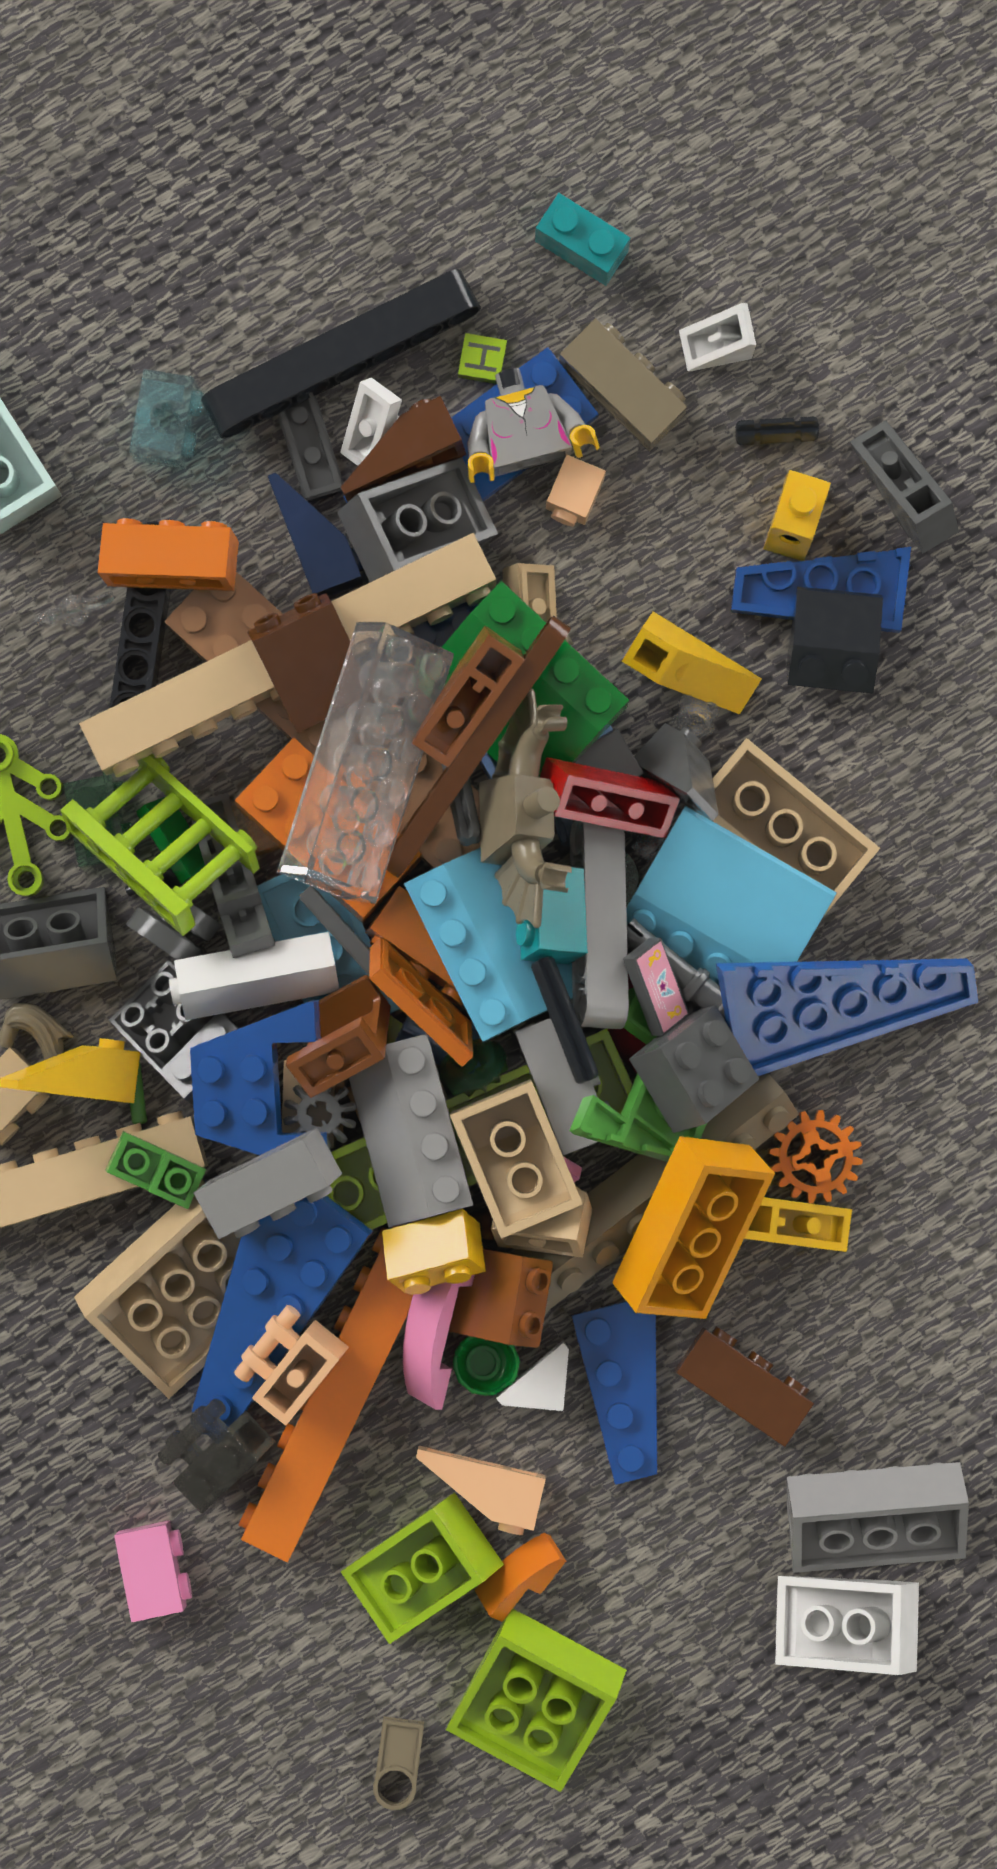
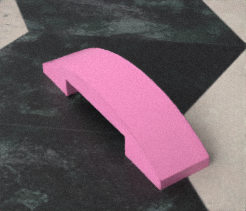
[403,1275,474,1410]

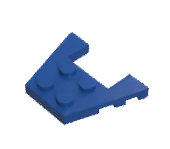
[190,1000,327,1155]

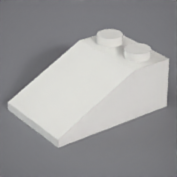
[775,1576,919,1675]

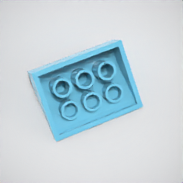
[626,806,837,985]
[404,848,573,1043]

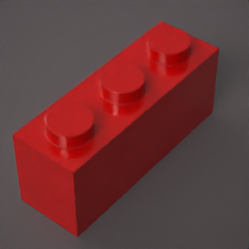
[540,757,680,838]

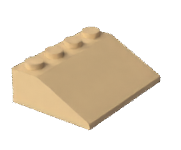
[74,1180,241,1399]

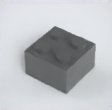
[629,1005,759,1133]

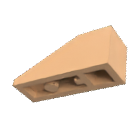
[416,1446,546,1535]

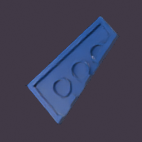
[731,547,911,633]
[571,1301,657,1485]

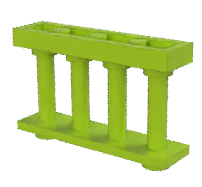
[60,754,260,936]

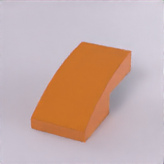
[475,1533,566,1622]

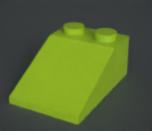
[340,1492,504,1644]

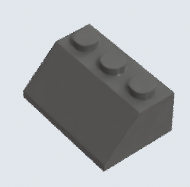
[0,887,117,1000]

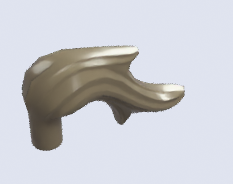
[0,1003,74,1060]

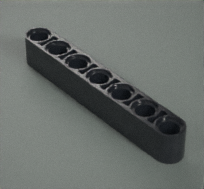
[201,269,481,439]

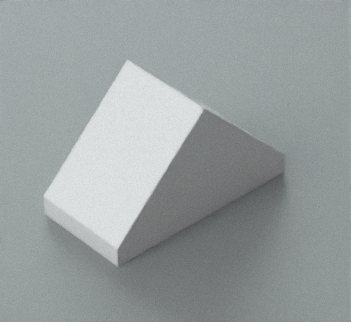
[679,303,756,371]
[496,1340,569,1411]

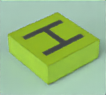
[458,333,507,384]

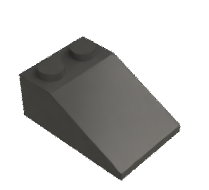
[337,457,498,582]

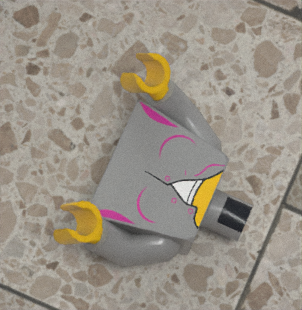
[467,368,600,483]

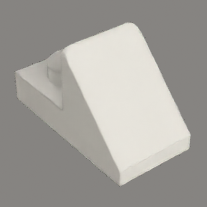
[340,378,402,466]

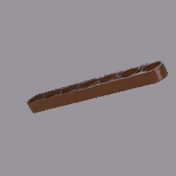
[380,616,571,878]

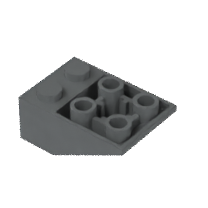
[109,959,239,1106]

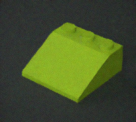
[446,1609,627,1792]

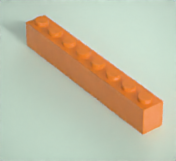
[238,1225,413,1563]

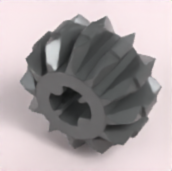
[283,1085,357,1150]

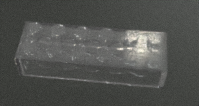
[277,622,454,904]

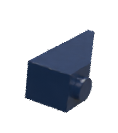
[267,472,364,596]

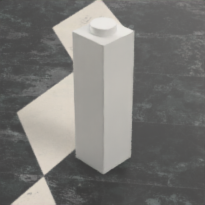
[169,932,339,1020]

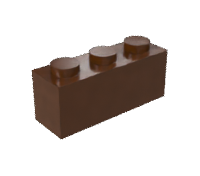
[674,1326,814,1447]

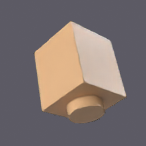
[546,454,606,527]

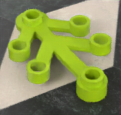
[0,734,71,897]

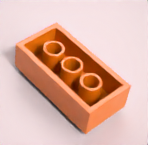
[235,737,422,923]

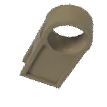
[373,1716,424,1810]

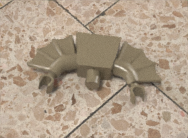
[479,688,572,928]

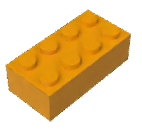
[612,1136,775,1319]

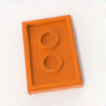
[369,937,473,1067]

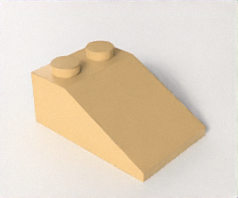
[450,1079,583,1239]

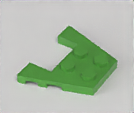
[569,988,707,1162]

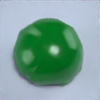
[452,1336,520,1396]

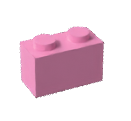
[114,1520,192,1622]

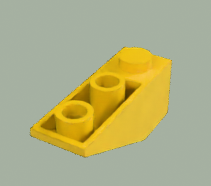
[622,611,762,714]

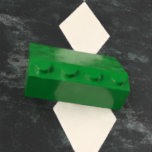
[412,581,629,777]

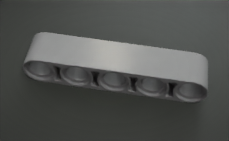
[570,820,629,1029]

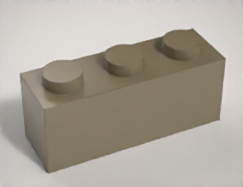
[559,318,687,452]

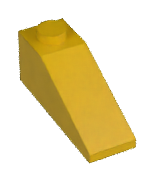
[0,1038,140,1103]
[744,1197,852,1252]

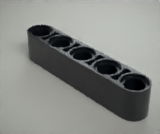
[110,521,171,708]

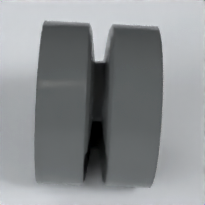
[126,905,221,960]

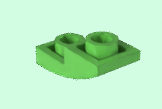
[105,1131,206,1209]

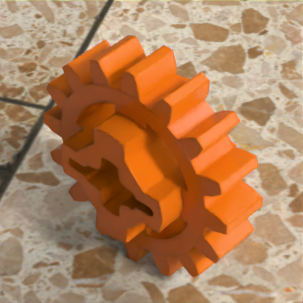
[768,1110,863,1203]

